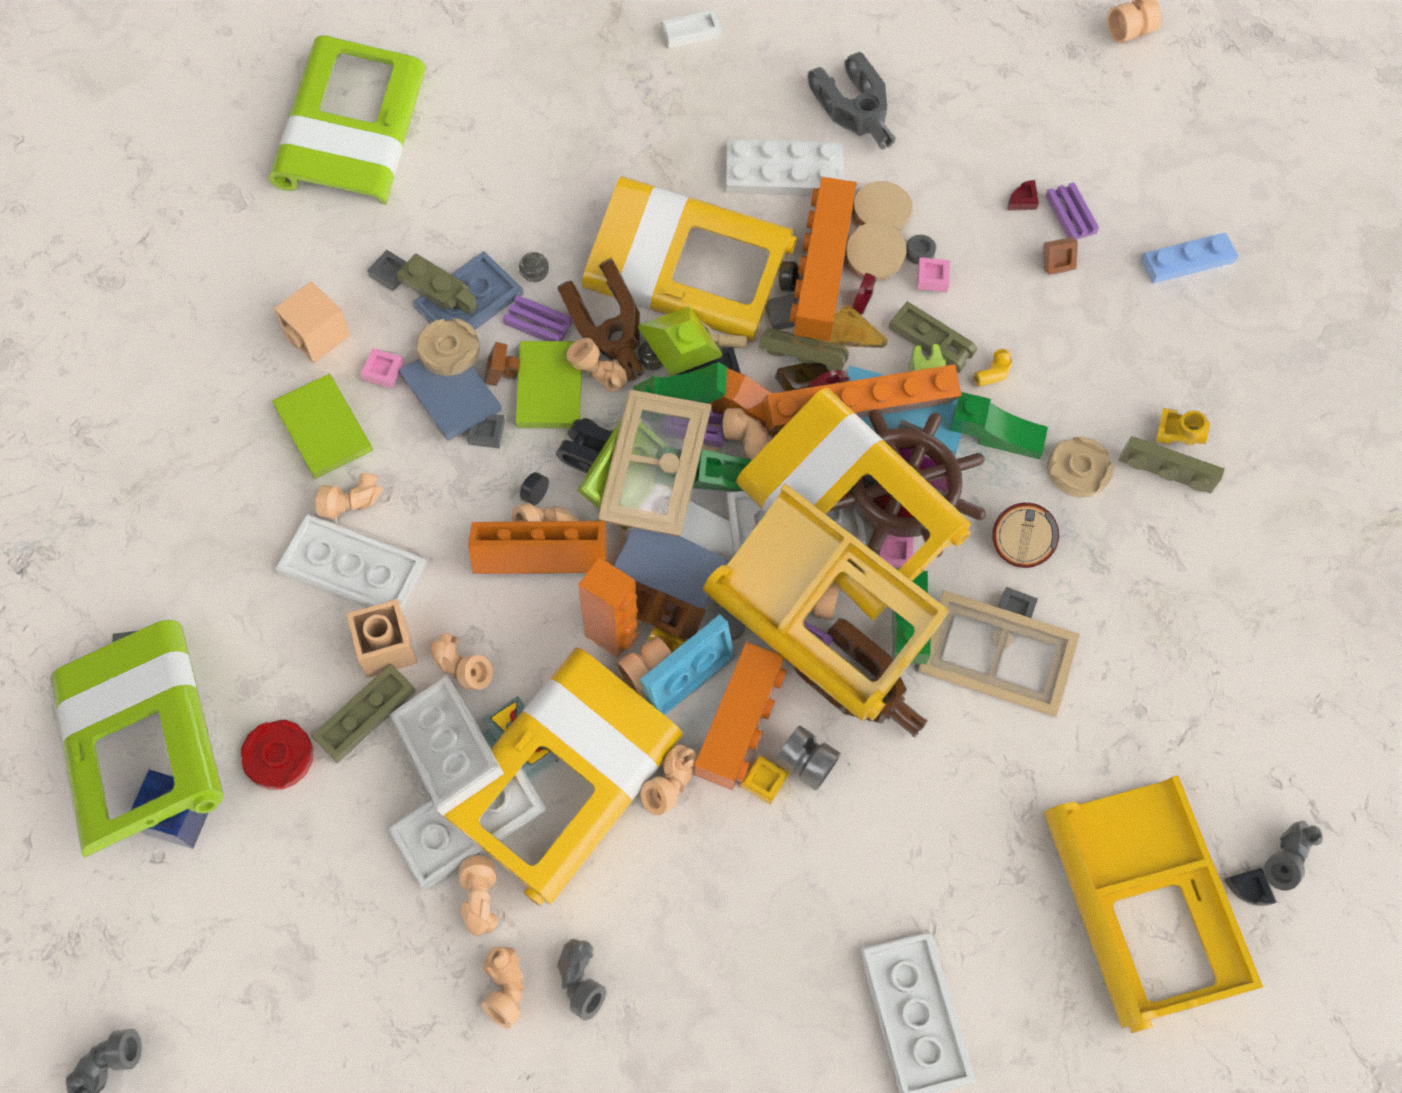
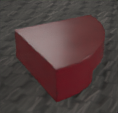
[1008,180,1039,210]
[851,273,876,316]
[808,370,850,387]

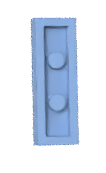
[1141,232,1238,283]

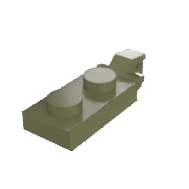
[396,253,478,315]

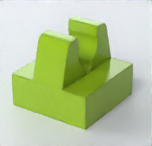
[908,344,946,372]

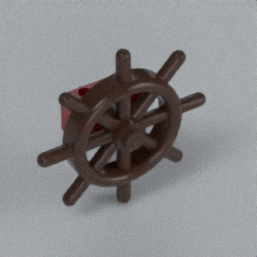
[830,409,986,558]

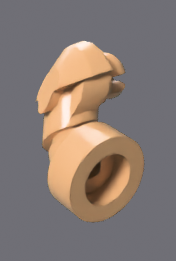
[566,338,627,392]
[723,408,772,460]
[315,473,383,519]
[512,503,579,522]
[430,633,493,690]
[641,745,698,815]
[459,855,498,936]
[481,947,525,1029]

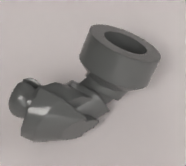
[1264,820,1323,891]
[557,939,606,1021]
[66,1029,142,1093]

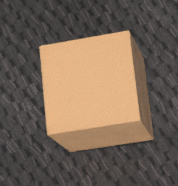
[274,281,350,363]
[347,599,418,678]

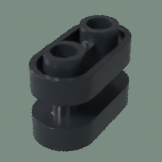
[556,418,614,474]

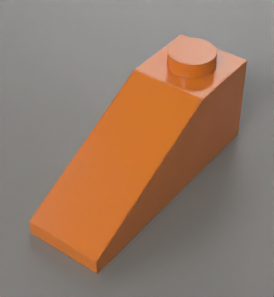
[708,368,779,436]

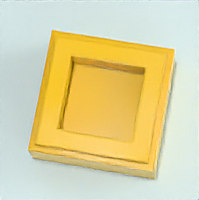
[741,755,789,805]

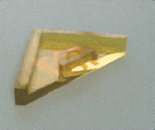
[817,304,888,348]

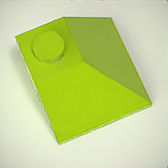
[638,306,723,376]

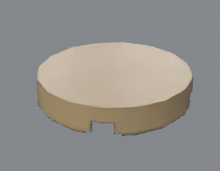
[853,181,912,231]
[846,222,907,281]
[417,318,480,376]
[1047,436,1114,498]

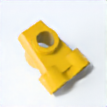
[1156,408,1211,445]

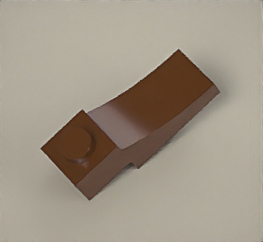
[635,580,706,640]

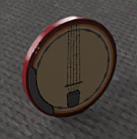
[992,502,1059,568]

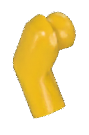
[974,349,1012,387]
[647,626,687,653]

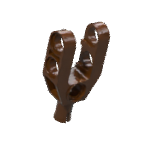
[557,257,645,381]
[794,618,928,738]

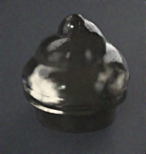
[519,252,549,283]
[638,341,663,371]

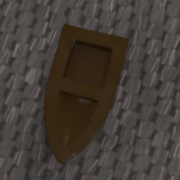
[774,362,829,391]

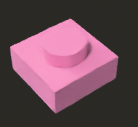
[917,257,950,292]
[361,348,404,389]
[878,534,914,568]

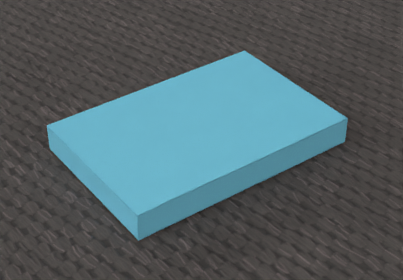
[639,614,735,715]

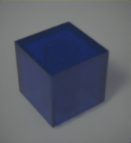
[130,769,209,849]

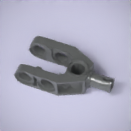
[807,51,896,150]

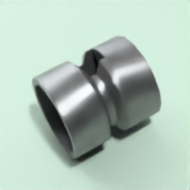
[775,725,841,791]

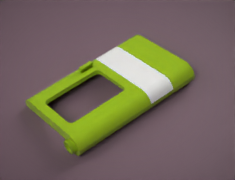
[268,35,426,204]
[51,620,224,858]

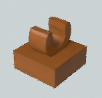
[1043,237,1078,275]
[484,341,520,386]

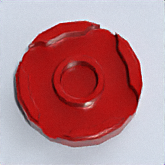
[241,719,314,790]

